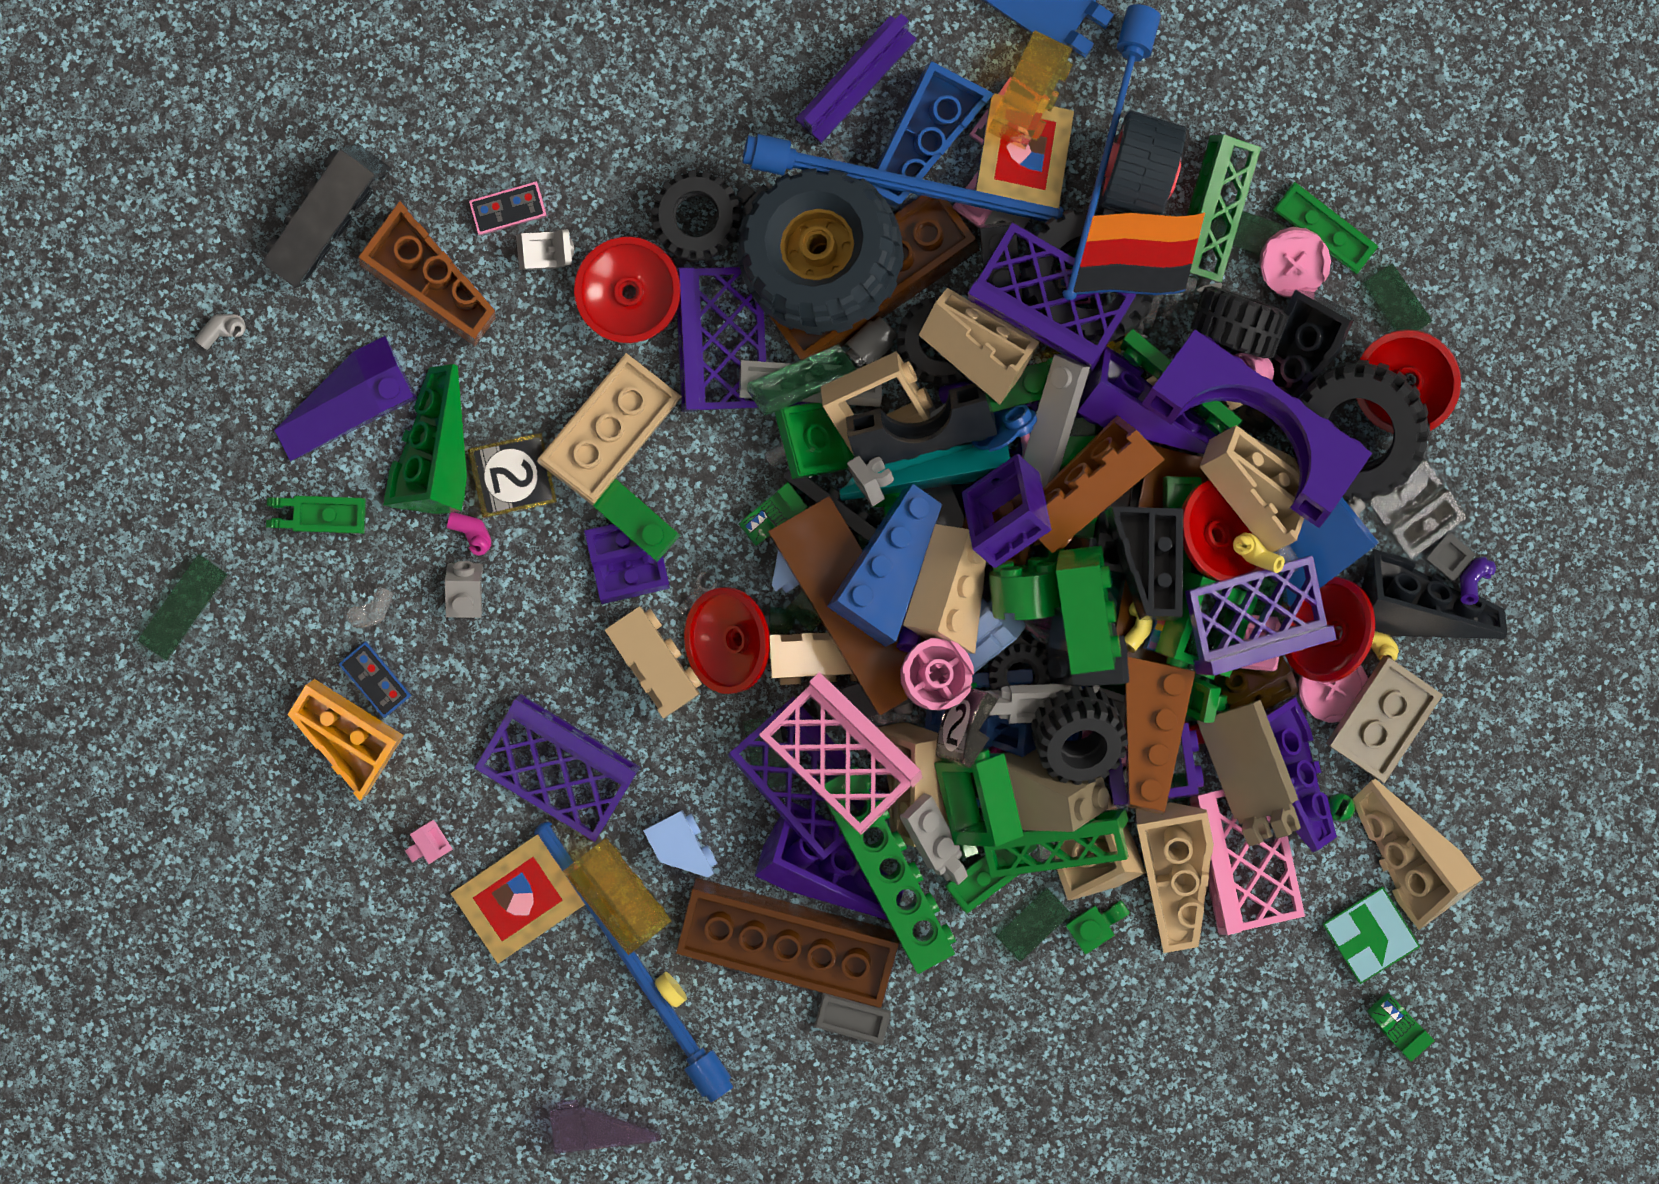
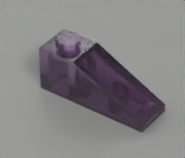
[550,1099,662,1154]

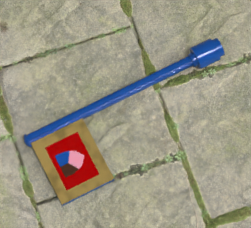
[742,93,1074,222]
[450,822,734,1103]

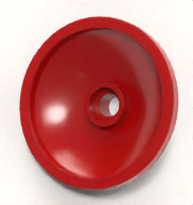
[574,237,680,343]
[1356,329,1461,434]
[1182,480,1263,582]
[1285,577,1375,683]
[684,587,770,694]

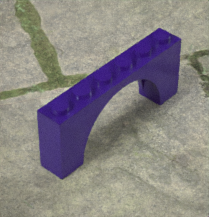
[1142,330,1372,528]

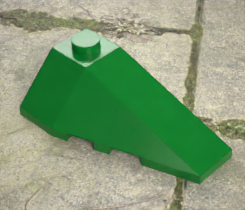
[383,364,467,514]

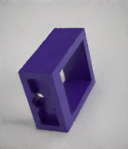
[962,454,1052,568]
[1108,723,1204,807]

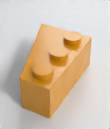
[288,679,404,801]

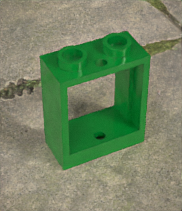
[1155,570,1258,680]
[934,748,1024,847]

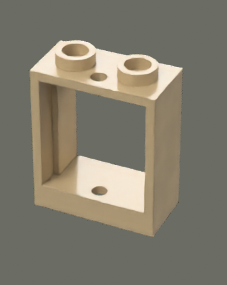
[821,351,933,455]

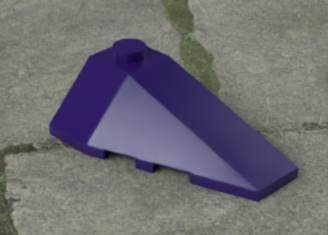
[275,336,417,462]
[1077,346,1217,454]
[1265,697,1337,852]
[755,802,904,920]

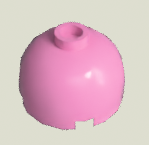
[900,638,974,710]

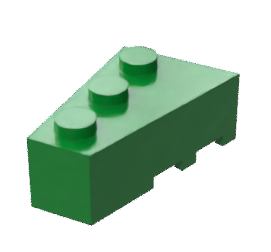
[1056,545,1121,675]

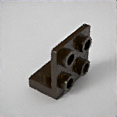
[1208,644,1299,710]

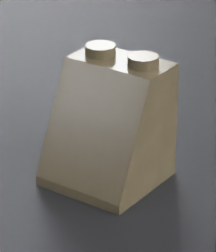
[1003,749,1109,832]

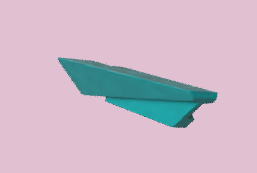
[839,444,1010,501]

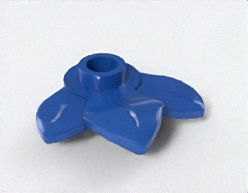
[972,405,1037,452]

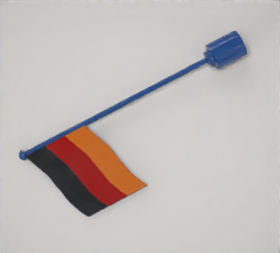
[1063,4,1205,300]

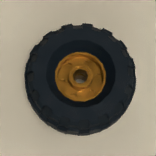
[737,168,904,335]

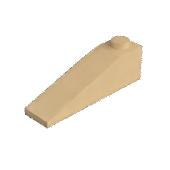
[1353,779,1483,930]
[1055,793,1146,900]
[1136,802,1214,953]

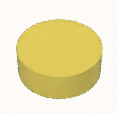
[655,972,687,1007]

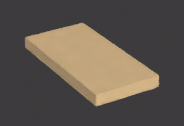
[537,353,681,505]

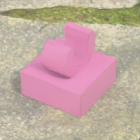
[405,820,453,864]

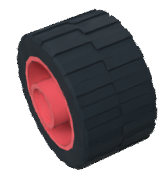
[1098,110,1186,215]

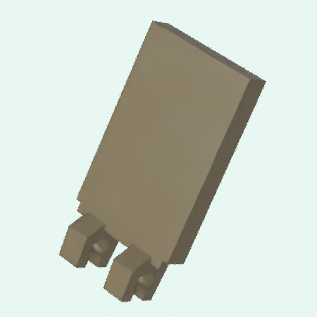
[1197,700,1301,846]

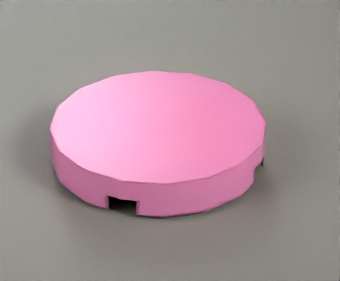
[1259,227,1331,298]
[1298,665,1368,723]

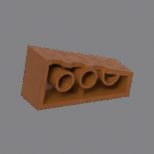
[358,201,496,346]
[1038,415,1165,553]
[1124,657,1195,815]

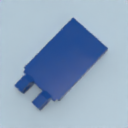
[982,0,1114,58]
[1257,497,1379,612]

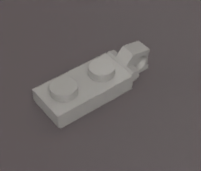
[980,684,1082,724]
[900,793,968,885]

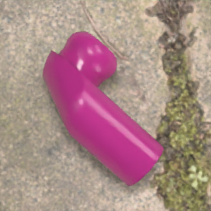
[447,512,491,556]

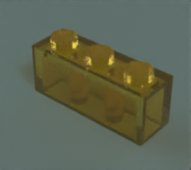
[986,30,1073,150]
[563,838,671,955]

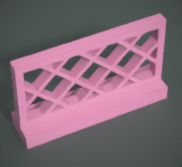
[759,672,923,835]
[1189,789,1305,935]

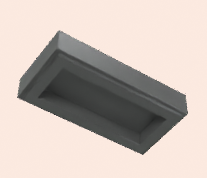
[814,993,892,1046]

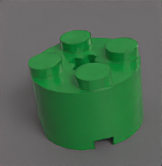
[989,557,1062,620]

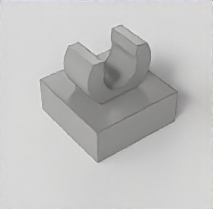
[847,456,894,506]

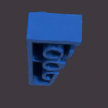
[873,61,994,207]
[827,484,942,647]

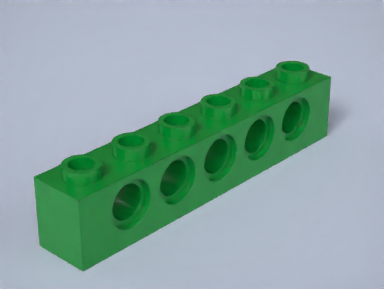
[818,763,956,974]

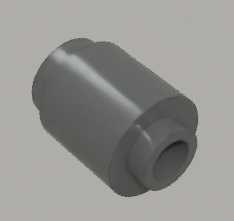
[846,316,898,368]

